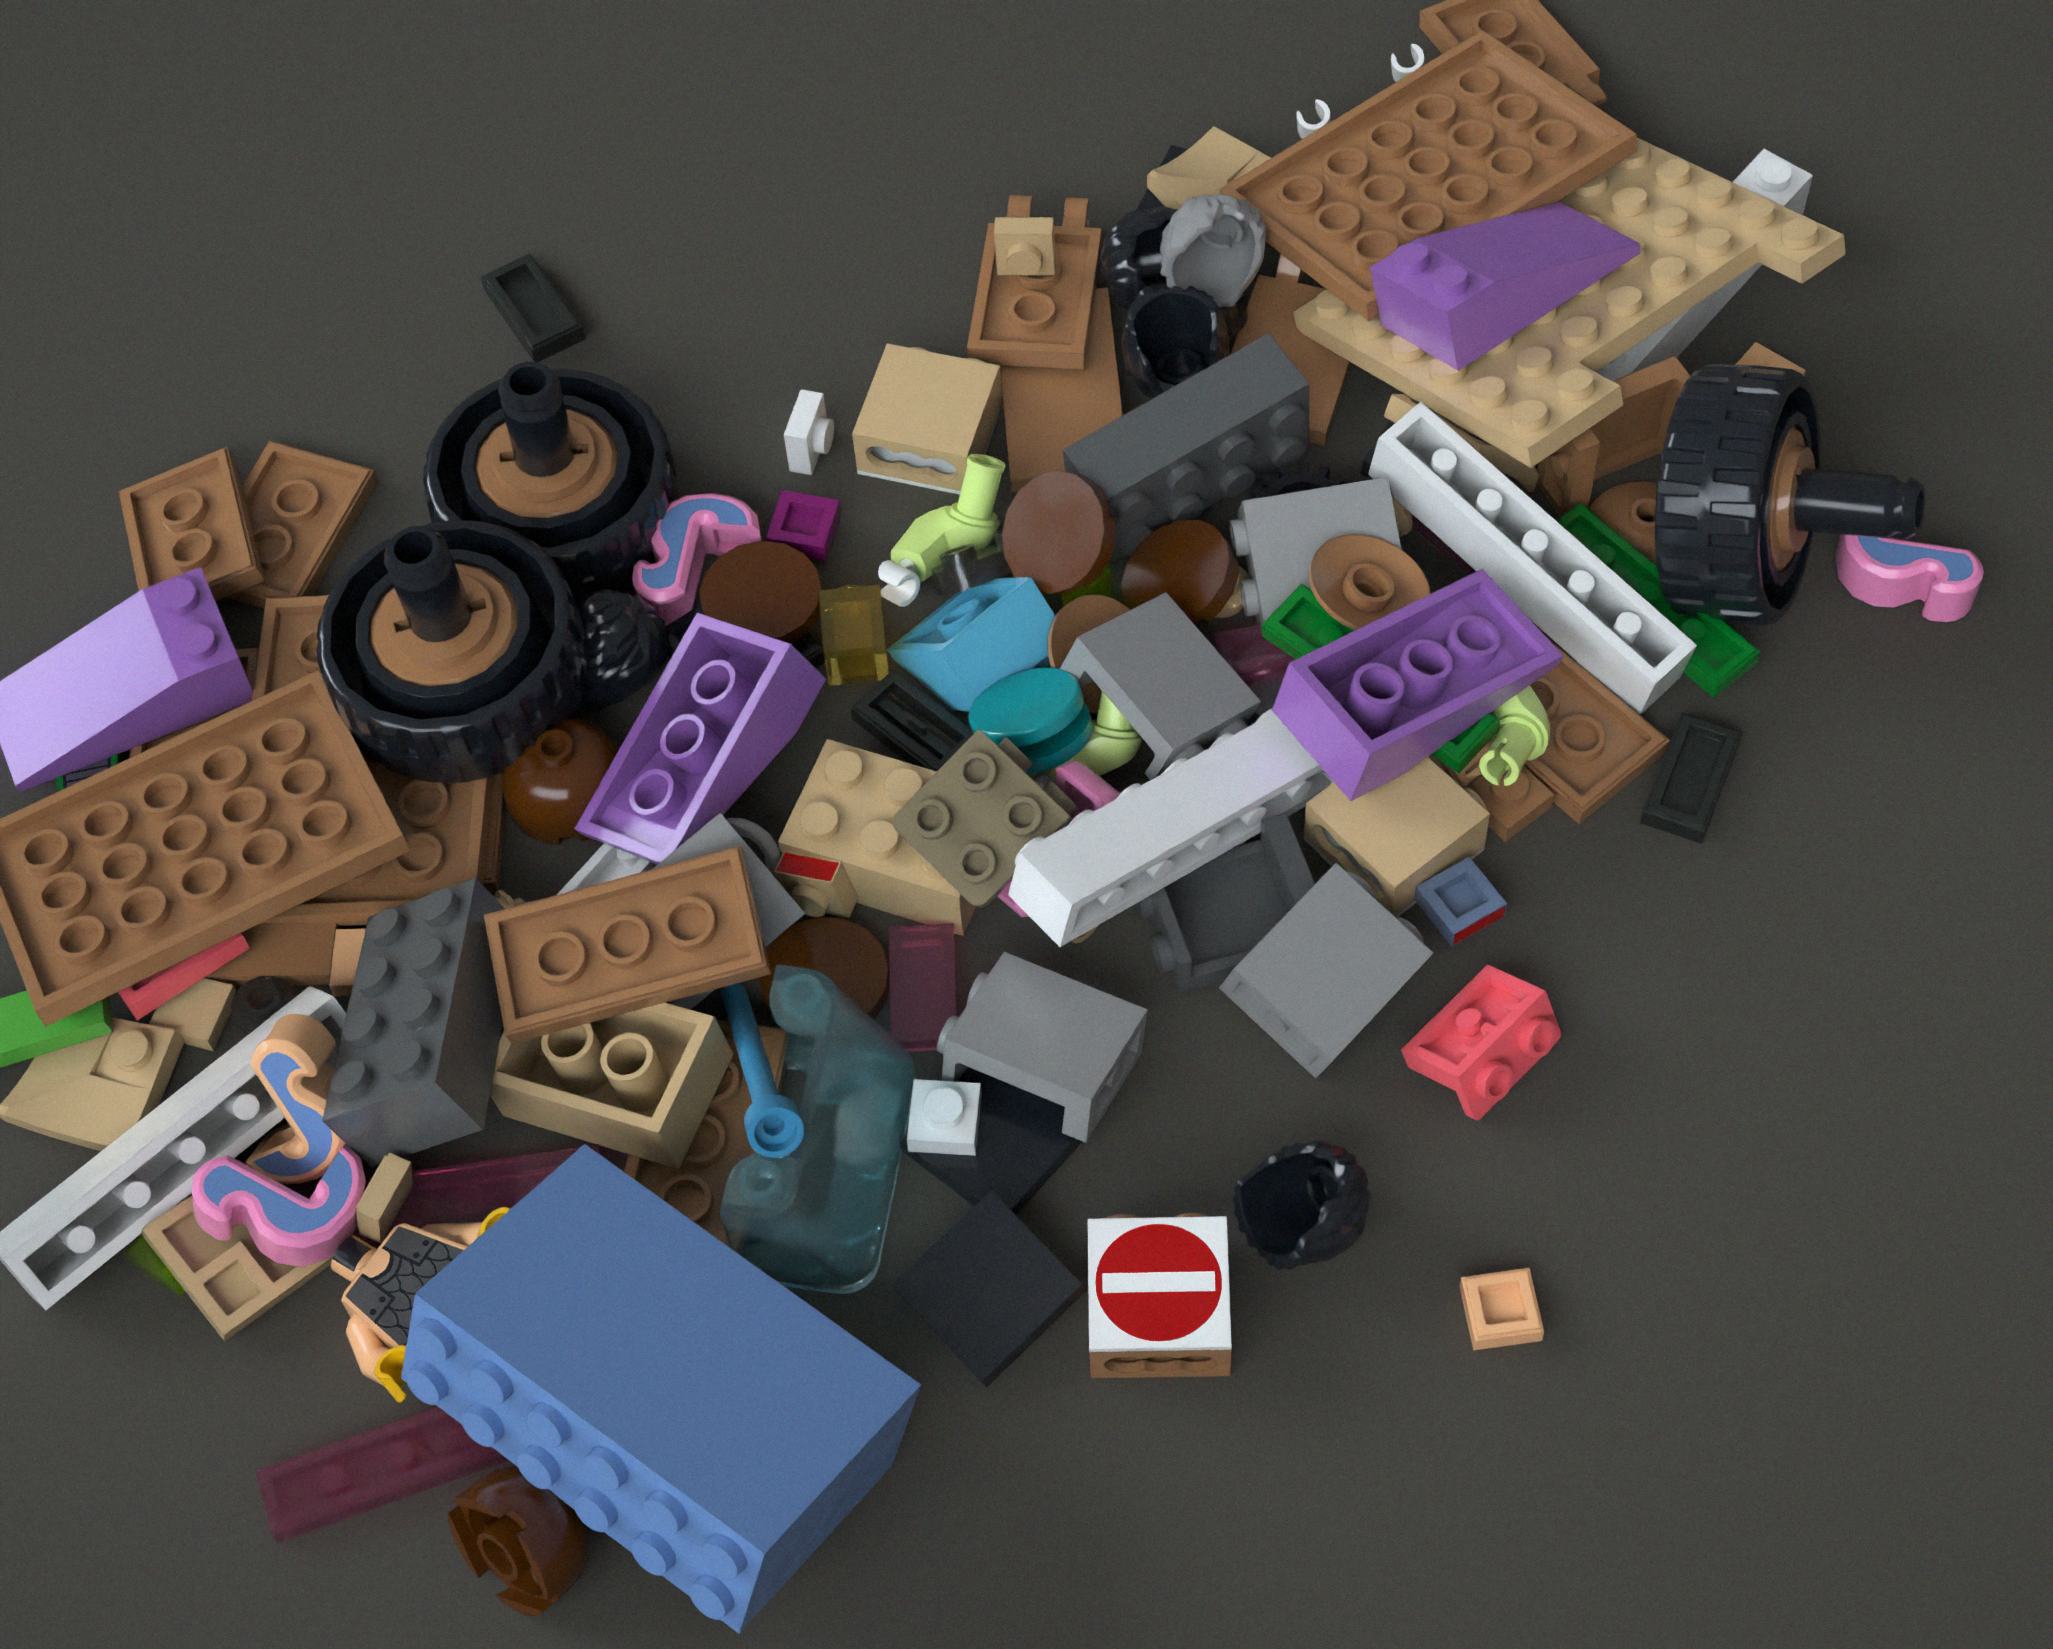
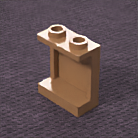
[1537,356,1690,518]

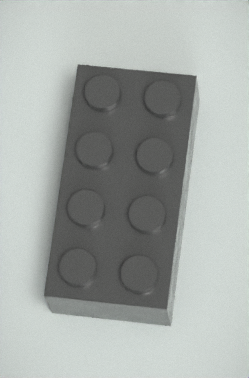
[1063,333,1309,565]
[322,878,505,1167]

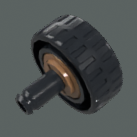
[423,361,679,603]
[1655,364,1925,625]
[316,520,588,783]

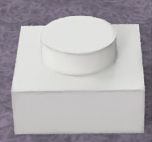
[784,389,834,475]
[907,1079,982,1156]

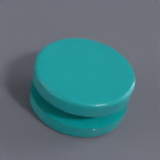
[968,668,1093,775]

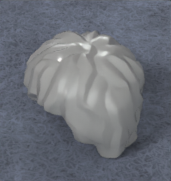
[1160,194,1268,308]

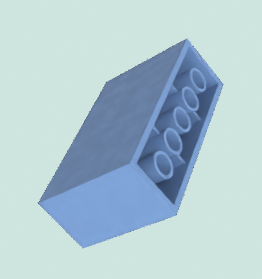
[401,1144,921,1634]

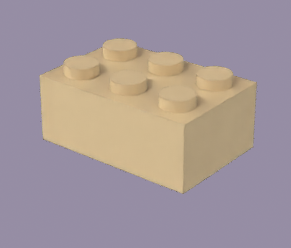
[778,739,976,936]
[490,1002,734,1169]

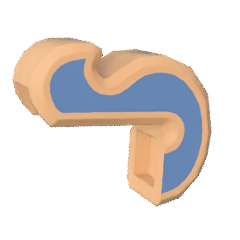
[246,1014,346,1184]

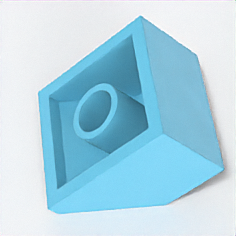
[886,577,1055,711]

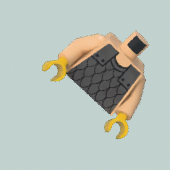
[331,1207,510,1403]

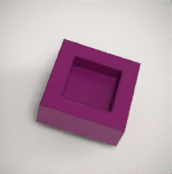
[766,490,842,562]

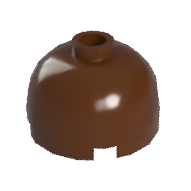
[501,717,619,845]
[448,1467,590,1616]

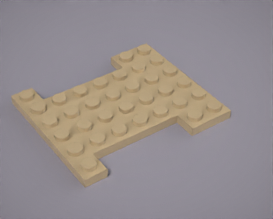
[1293,138,1845,468]

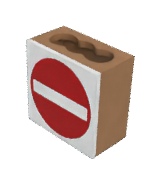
[1088,1213,1232,1378]

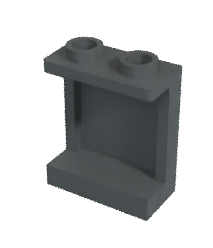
[1134,813,1315,994]

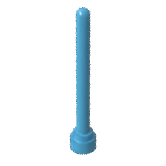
[722,983,804,1158]

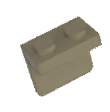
[893,729,1079,908]

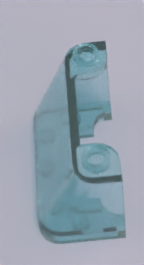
[720,964,915,1294]

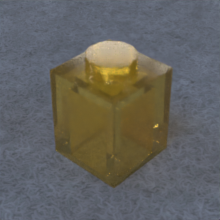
[819,584,889,686]

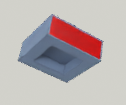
[1414,857,1507,947]

